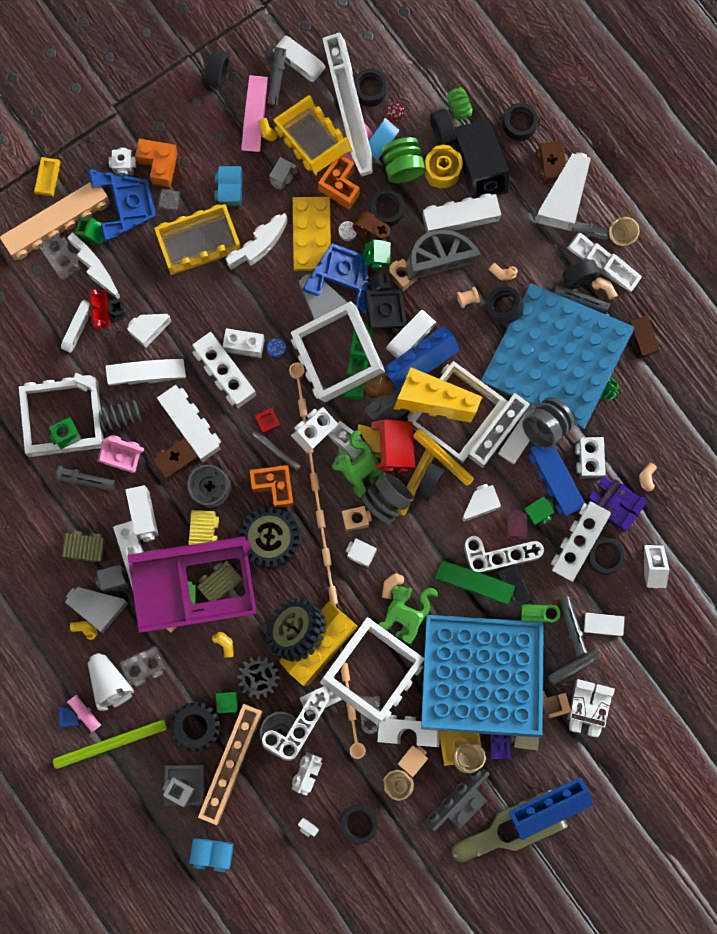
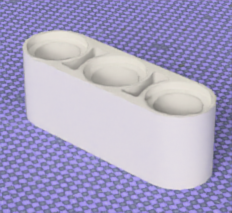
[273,36,326,82]
[386,310,437,359]

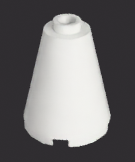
[88,653,134,711]

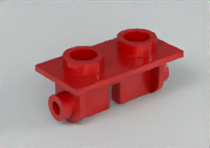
[88,289,111,331]

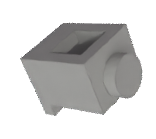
[269,157,297,189]
[162,777,195,807]

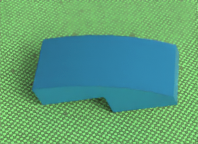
[368,118,399,160]

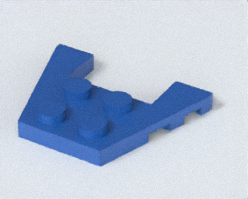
[88,169,156,242]
[302,243,370,314]

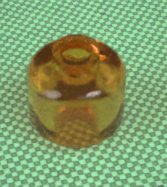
[364,374,393,399]

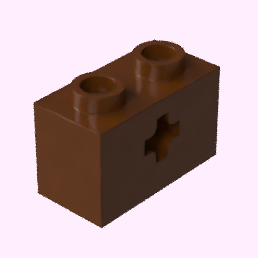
[536,141,566,185]
[153,438,200,481]

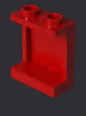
[371,420,415,473]

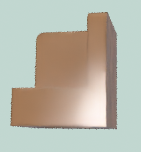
[543,693,571,719]

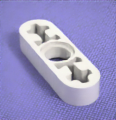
[61,300,93,353]

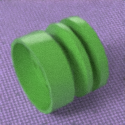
[381,137,426,183]

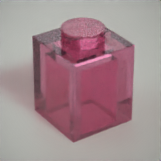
[506,510,527,539]

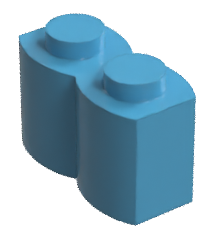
[215,166,242,206]
[189,838,234,872]

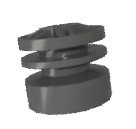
[522,397,574,449]
[187,465,232,508]
[362,472,414,524]
[260,712,302,757]

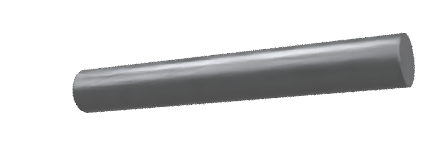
[252,430,300,471]

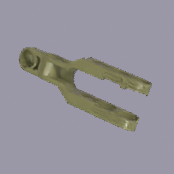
[451,789,568,863]

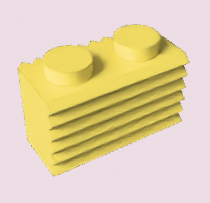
[189,510,219,545]

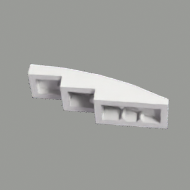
[567,232,642,292]
[68,233,120,299]
[106,359,186,386]
[498,405,536,464]

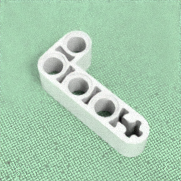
[464,536,544,574]
[262,689,329,761]

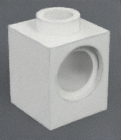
[346,539,377,568]

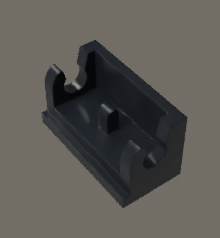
[498,564,534,608]

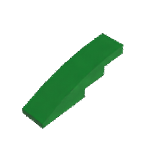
[344,323,373,400]
[435,560,515,605]

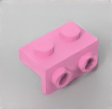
[97,435,144,473]

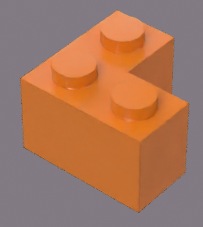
[135,139,178,188]
[318,155,360,210]
[250,465,294,509]

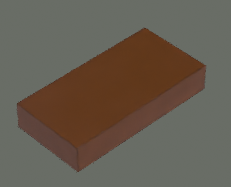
[629,315,660,357]

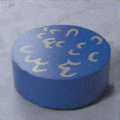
[267,338,286,358]

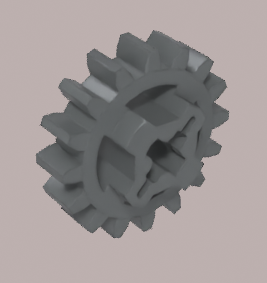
[237,656,280,699]

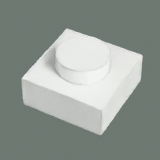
[73,373,96,392]
[298,818,319,837]

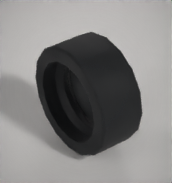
[204,49,230,87]
[354,69,388,107]
[502,103,538,141]
[430,109,456,145]
[369,189,405,227]
[562,259,600,289]
[486,286,524,324]
[415,463,444,502]
[587,538,625,575]
[340,805,378,844]

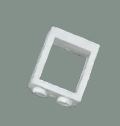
[126,485,159,542]

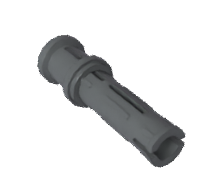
[55,465,116,492]

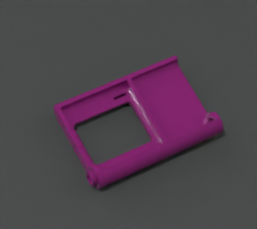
[127,536,257,633]

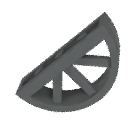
[406,230,481,280]

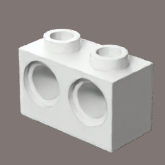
[223,328,265,358]
[291,407,338,452]
[575,437,605,479]

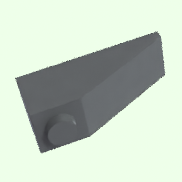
[364,388,409,422]

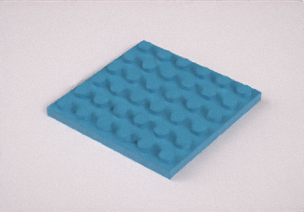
[481,283,634,429]
[421,615,543,737]

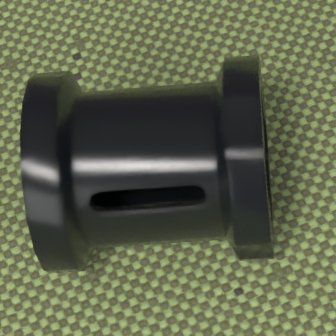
[108,299,127,320]

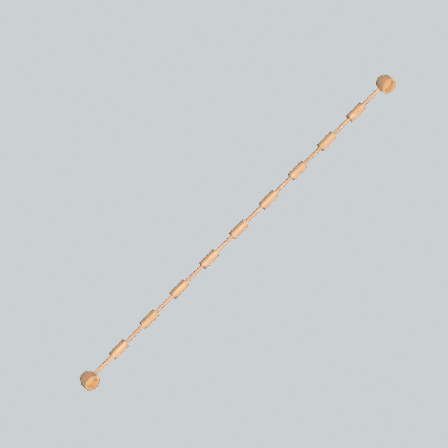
[289,363,366,759]

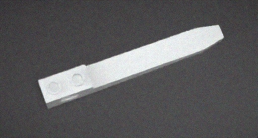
[322,32,373,176]

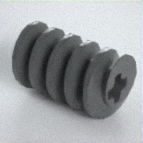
[99,400,142,432]

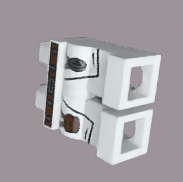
[568,679,615,738]

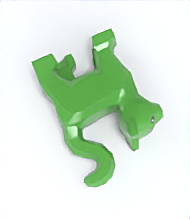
[332,430,384,498]
[378,586,438,644]

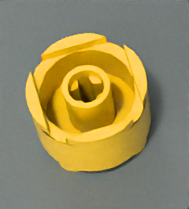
[424,145,463,188]

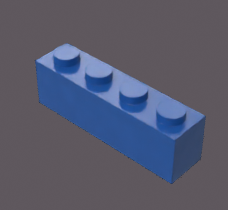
[384,326,460,390]
[527,445,585,519]
[509,777,593,840]

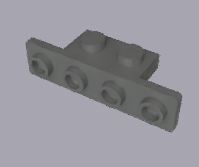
[424,767,489,831]

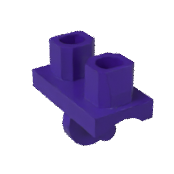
[490,734,511,759]

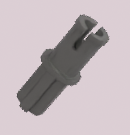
[571,221,609,240]

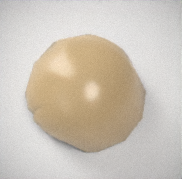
[608,217,640,246]
[453,743,486,773]
[383,769,414,801]

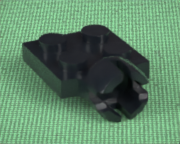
[364,273,407,330]

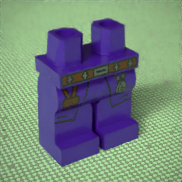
[587,476,648,533]

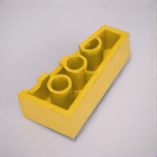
[394,368,482,423]

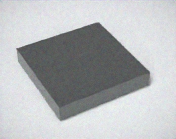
[164,765,205,806]

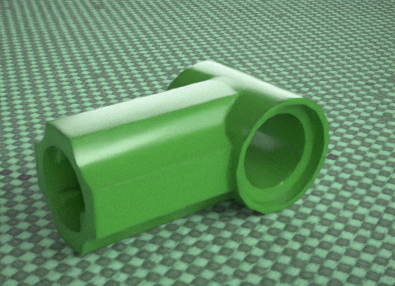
[521,604,560,624]

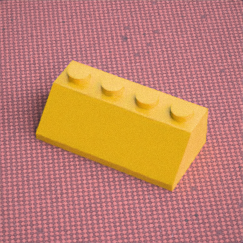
[279,601,359,686]

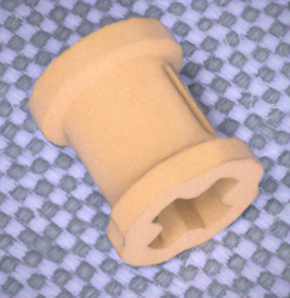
[456,287,480,308]

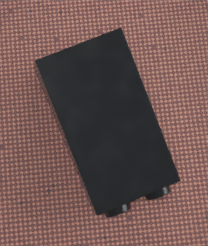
[455,119,509,199]

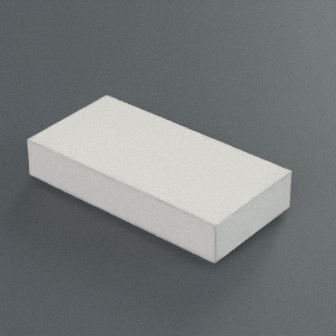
[583,613,625,636]

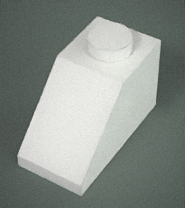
[127,314,171,348]
[328,421,364,461]
[462,484,501,522]
[644,545,669,588]

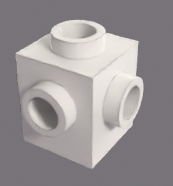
[109,148,136,177]

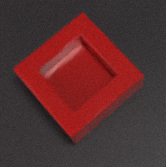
[255,408,280,434]

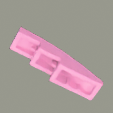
[241,75,268,152]

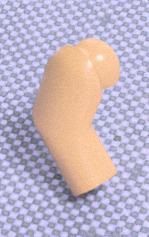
[489,263,518,281]
[382,573,404,599]

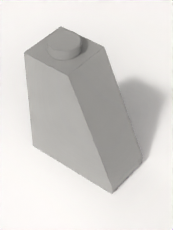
[299,274,348,320]
[65,587,128,633]

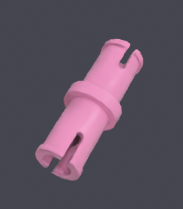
[67,695,101,733]

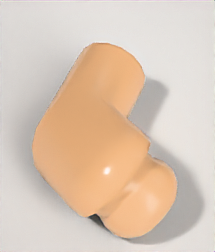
[592,277,618,300]
[639,462,657,492]

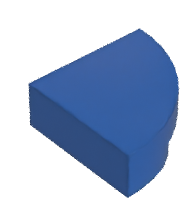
[59,707,80,727]

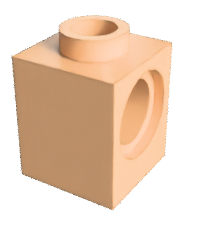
[388,259,417,292]
[342,506,372,532]
[397,746,428,777]

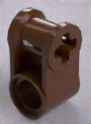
[352,211,390,241]

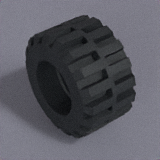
[170,702,221,752]

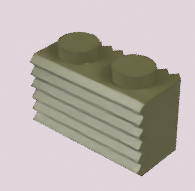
[62,531,106,563]
[197,561,242,602]

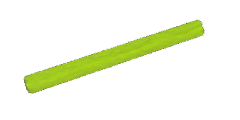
[53,720,167,769]

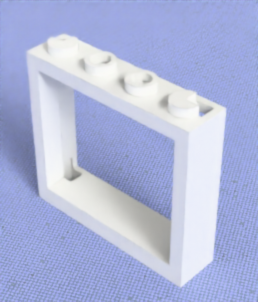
[291,301,385,402]
[407,361,508,465]
[19,375,104,457]
[320,617,424,725]

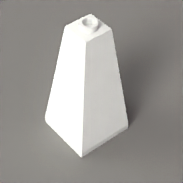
[535,152,591,231]

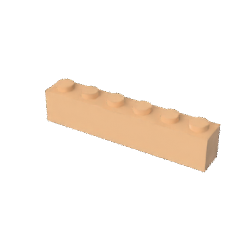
[0,182,110,260]
[198,704,263,825]

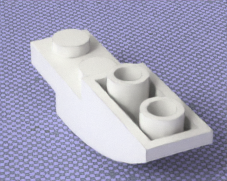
[226,213,287,270]

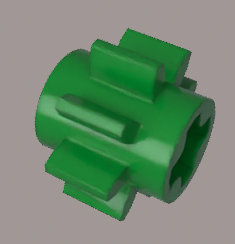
[600,378,619,401]

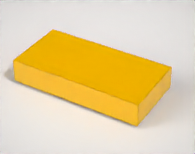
[34,157,60,197]

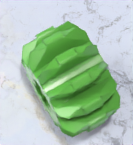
[446,87,472,121]

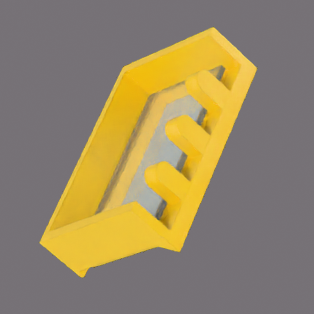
[273,95,353,175]
[154,204,241,275]

